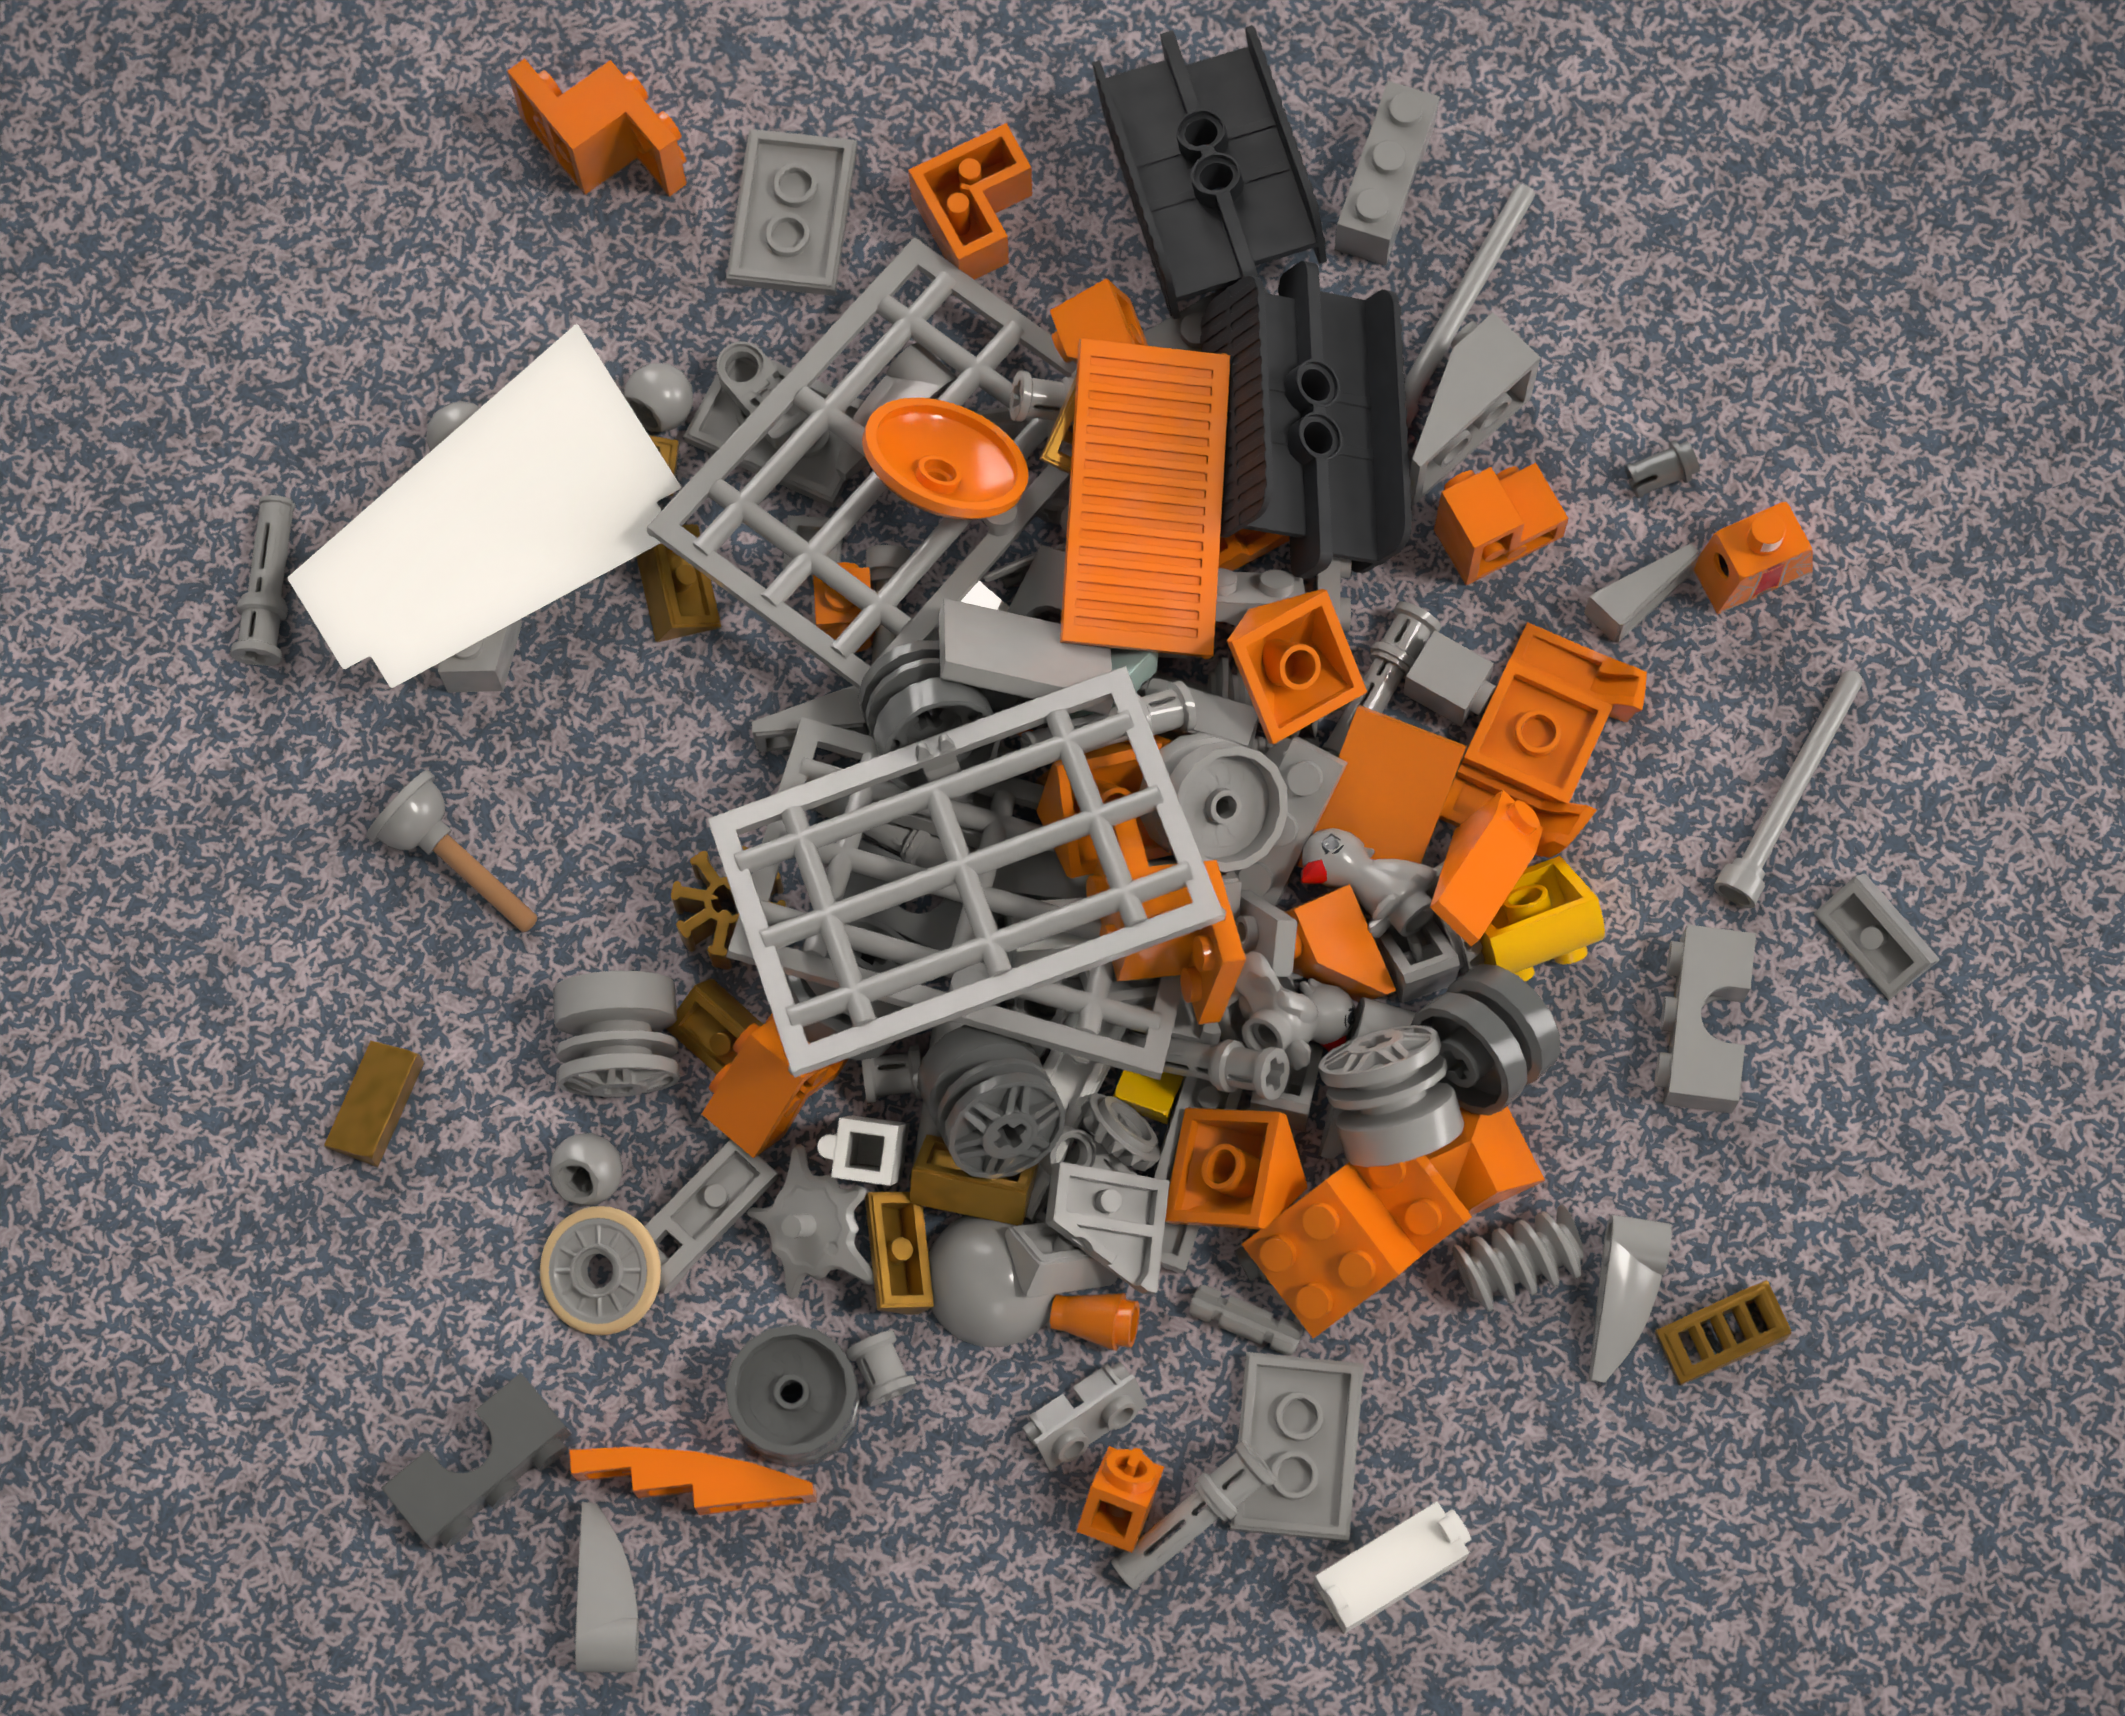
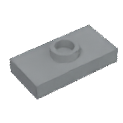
[1234,890,1298,977]

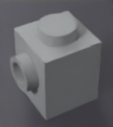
[1403,630,1496,727]

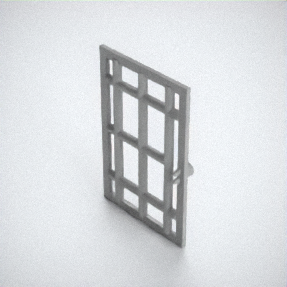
[647,237,1077,690]
[707,666,1226,1078]
[727,717,1182,1080]

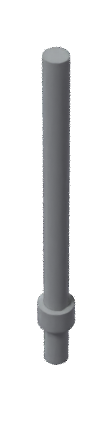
[1404,184,1536,428]

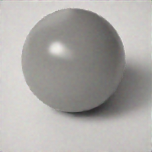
[928,1215,1061,1347]

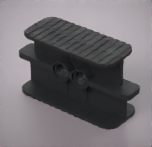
[1092,25,1327,319]
[1200,261,1413,579]

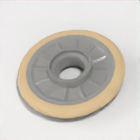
[540,1206,661,1335]

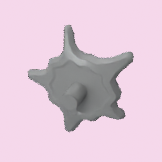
[747,1144,874,1300]

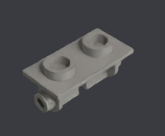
[1022,1362,1147,1471]

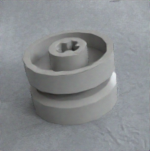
[1139,733,1288,872]

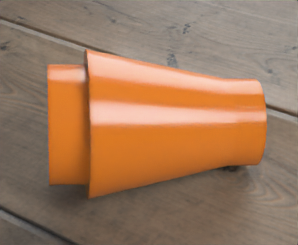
[1050,1293,1140,1351]

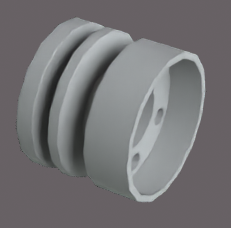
[553,971,680,1097]
[1318,1025,1464,1167]

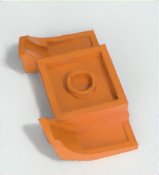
[1439,622,1647,858]

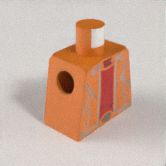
[1694,502,1813,615]

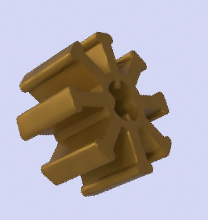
[671,846,787,970]

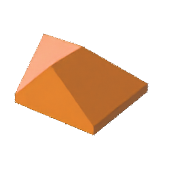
[1227,589,1367,744]
[1036,741,1173,878]
[1425,1106,1545,1216]
[1165,1108,1308,1230]

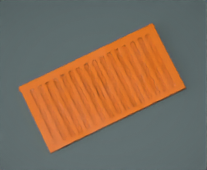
[1060,338,1231,659]

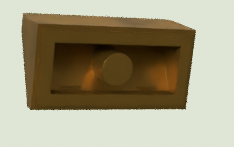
[636,524,722,642]
[666,979,763,1075]
[324,1040,424,1167]
[910,1134,1039,1226]
[865,1192,934,1315]

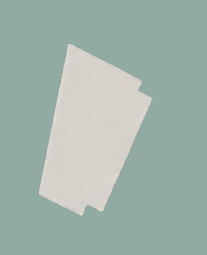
[288,324,681,688]

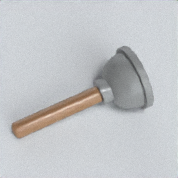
[366,769,537,932]

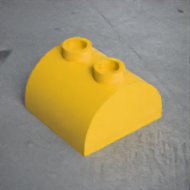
[1480,856,1605,981]

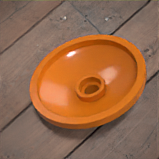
[862,398,1029,520]

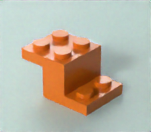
[507,58,687,197]
[1086,818,1246,1024]
[1241,1155,1472,1339]

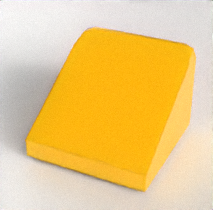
[1113,1070,1184,1124]

